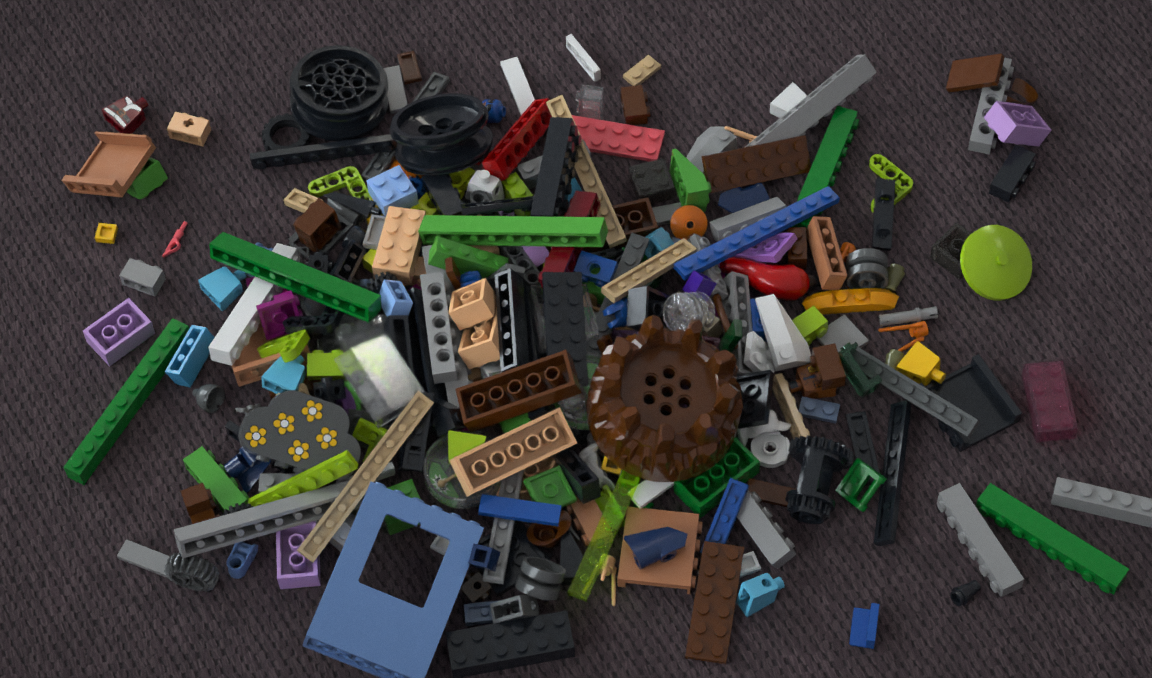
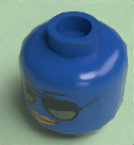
[482,99,506,123]

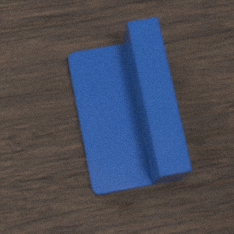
[849,603,879,649]

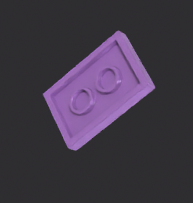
[733,233,797,263]

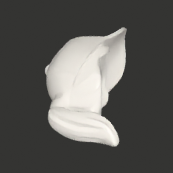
[737,410,791,446]
[579,442,617,493]

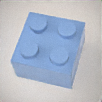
[366,165,419,216]

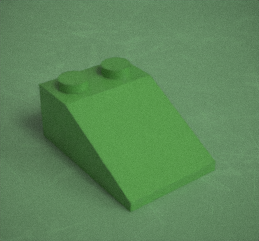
[669,149,711,212]
[126,158,168,200]

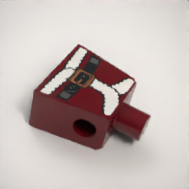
[102,96,149,134]

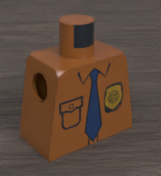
[788,363,836,399]

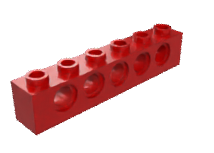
[482,98,552,181]

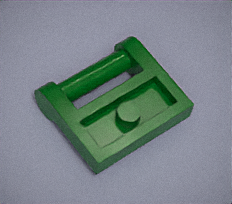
[835,458,887,512]

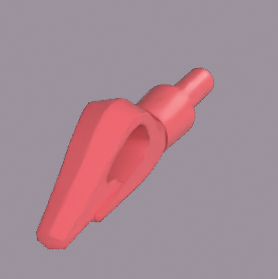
[162,221,188,257]

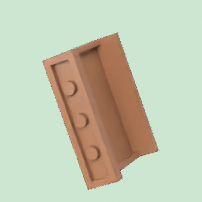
[61,131,156,197]
[232,322,310,387]
[617,506,703,594]

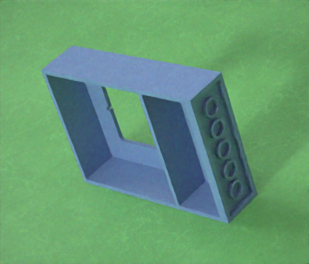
[302,482,484,678]

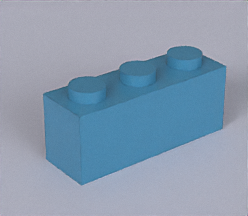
[165,325,215,387]

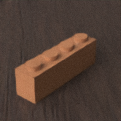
[806,216,847,290]
[565,495,613,552]

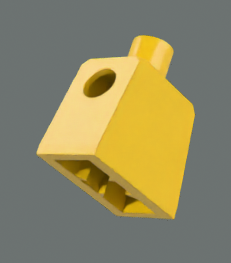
[896,341,946,386]

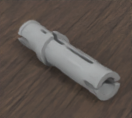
[879,306,938,327]

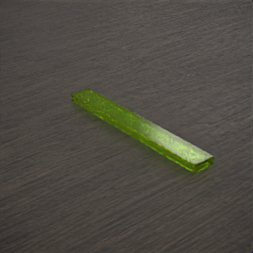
[568,470,641,602]

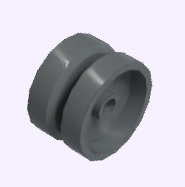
[846,248,888,289]
[515,556,566,601]

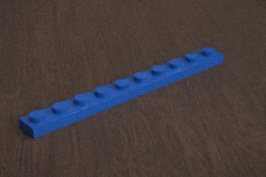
[674,186,840,281]

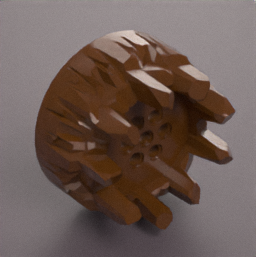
[586,315,743,482]

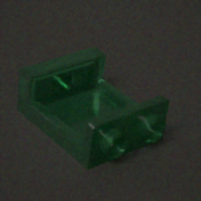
[838,342,883,399]

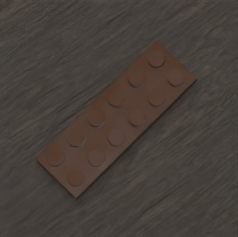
[701,135,811,193]
[685,541,744,664]

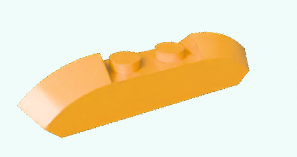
[802,288,899,314]

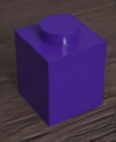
[682,270,717,303]

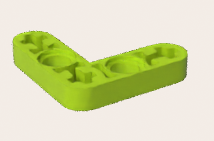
[869,154,913,213]
[308,166,372,201]
[257,329,310,362]

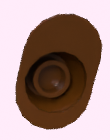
[527,510,571,549]

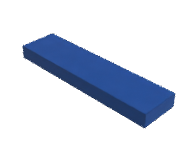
[700,478,749,553]
[478,494,562,526]

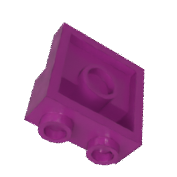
[256,290,303,340]

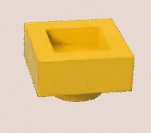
[95,223,118,244]

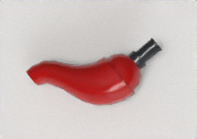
[720,257,821,301]

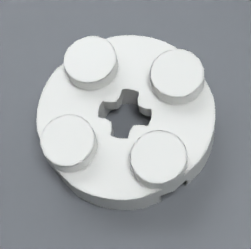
[751,430,790,468]

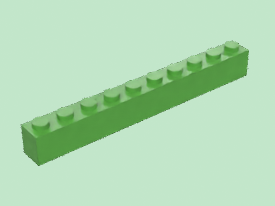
[418,215,608,247]

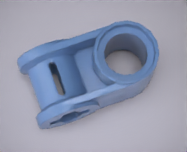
[226,541,258,579]

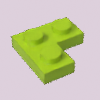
[352,418,387,462]

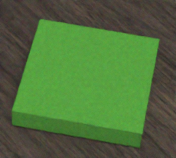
[523,465,577,508]

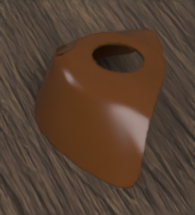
[1006,78,1038,106]

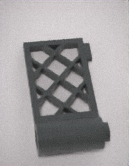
[288,192,366,264]

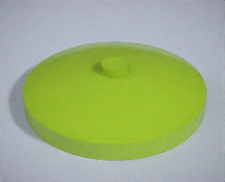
[960,225,1032,301]

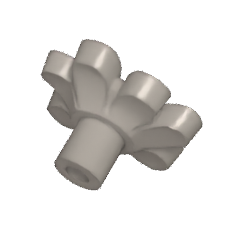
[235,403,261,414]

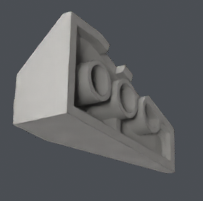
[686,126,737,175]

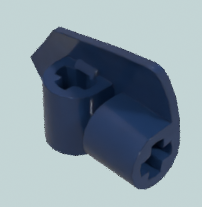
[718,182,770,213]
[224,447,271,494]
[624,527,687,570]

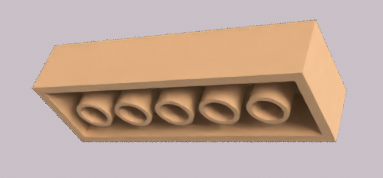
[450,407,577,497]

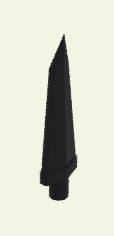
[323,192,382,218]

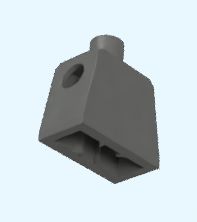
[490,595,539,624]

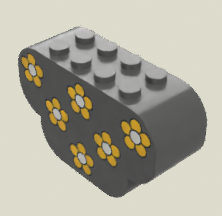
[238,390,361,480]

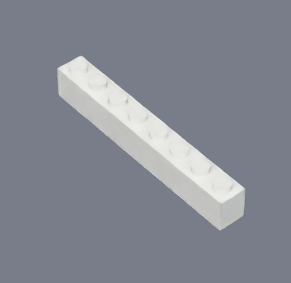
[208,243,300,366]

